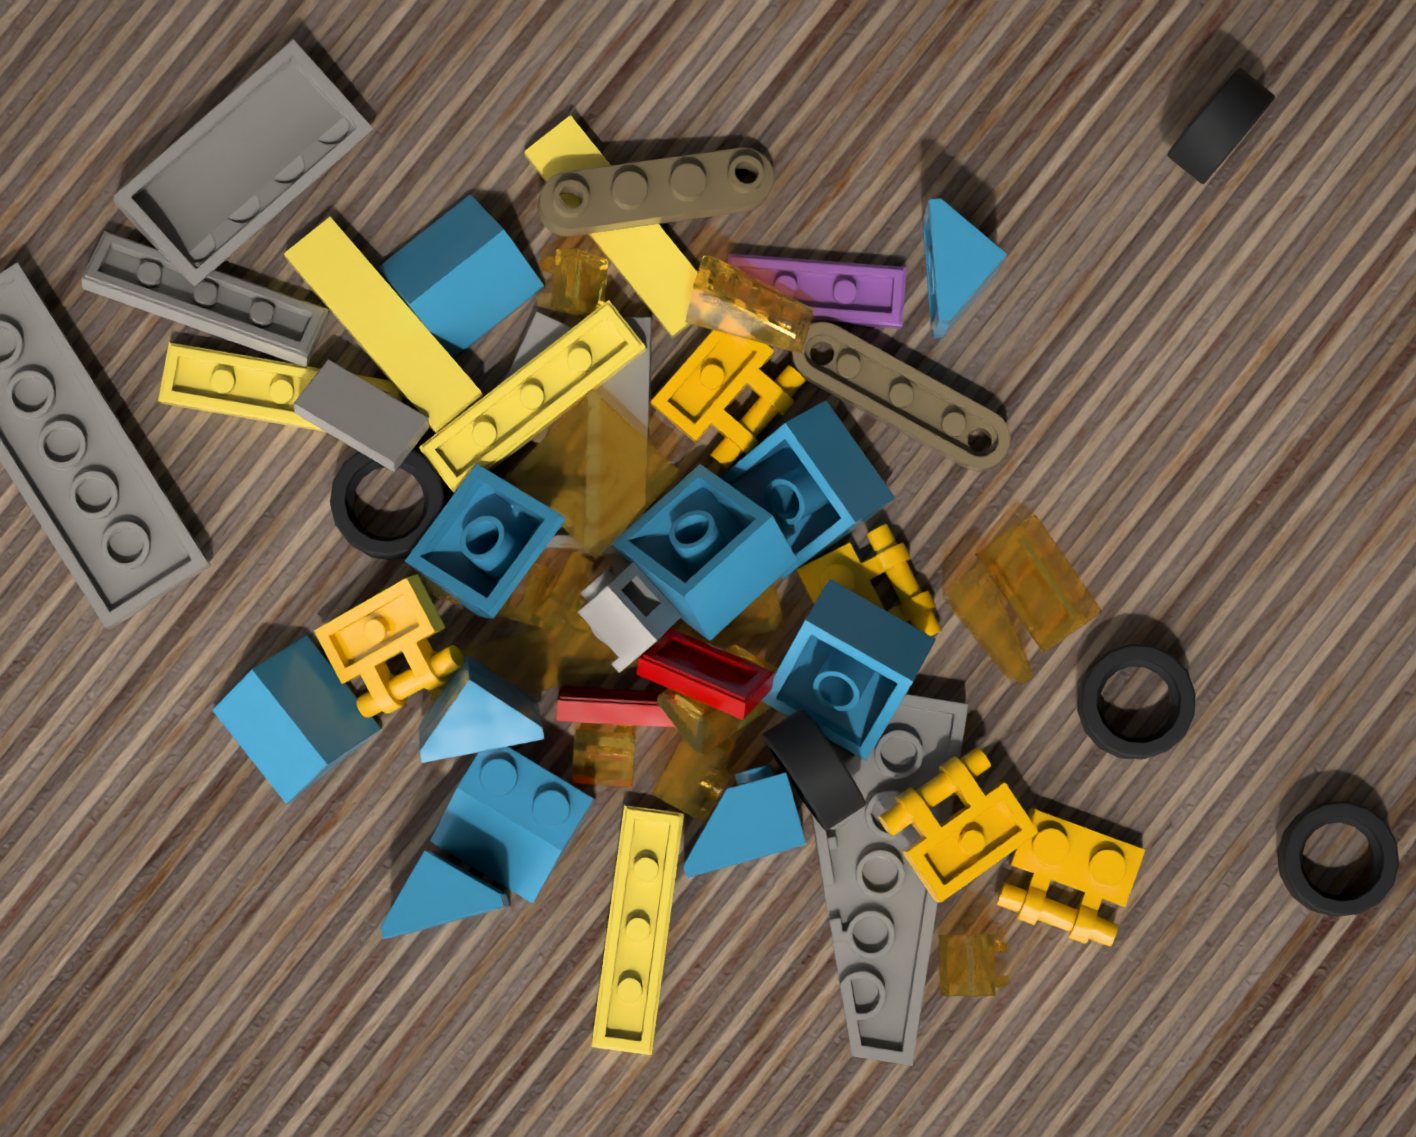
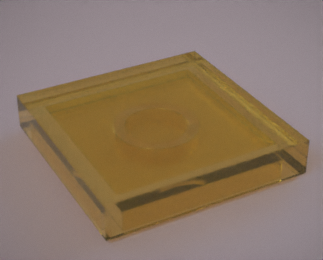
[509,389,680,560]

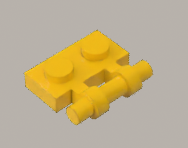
[650,312,806,470]
[796,524,942,636]
[314,574,465,718]
[879,747,1039,903]
[996,808,1146,947]

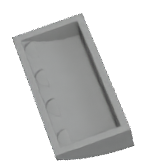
[113,39,374,287]

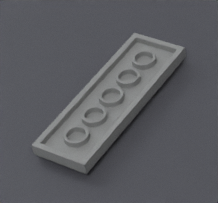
[0,262,212,630]

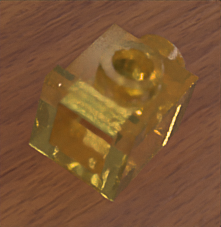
[652,726,735,824]

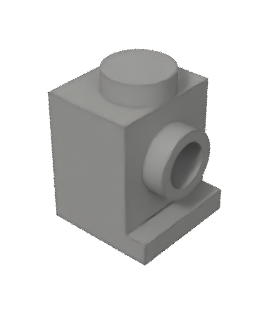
[578,562,682,673]

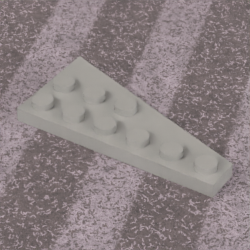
[811,694,968,1066]

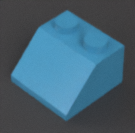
[719,400,895,579]
[613,464,798,641]
[762,579,936,761]
[430,746,596,904]
[683,765,806,878]

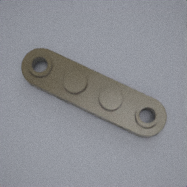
[537,148,774,237]
[792,322,1011,471]

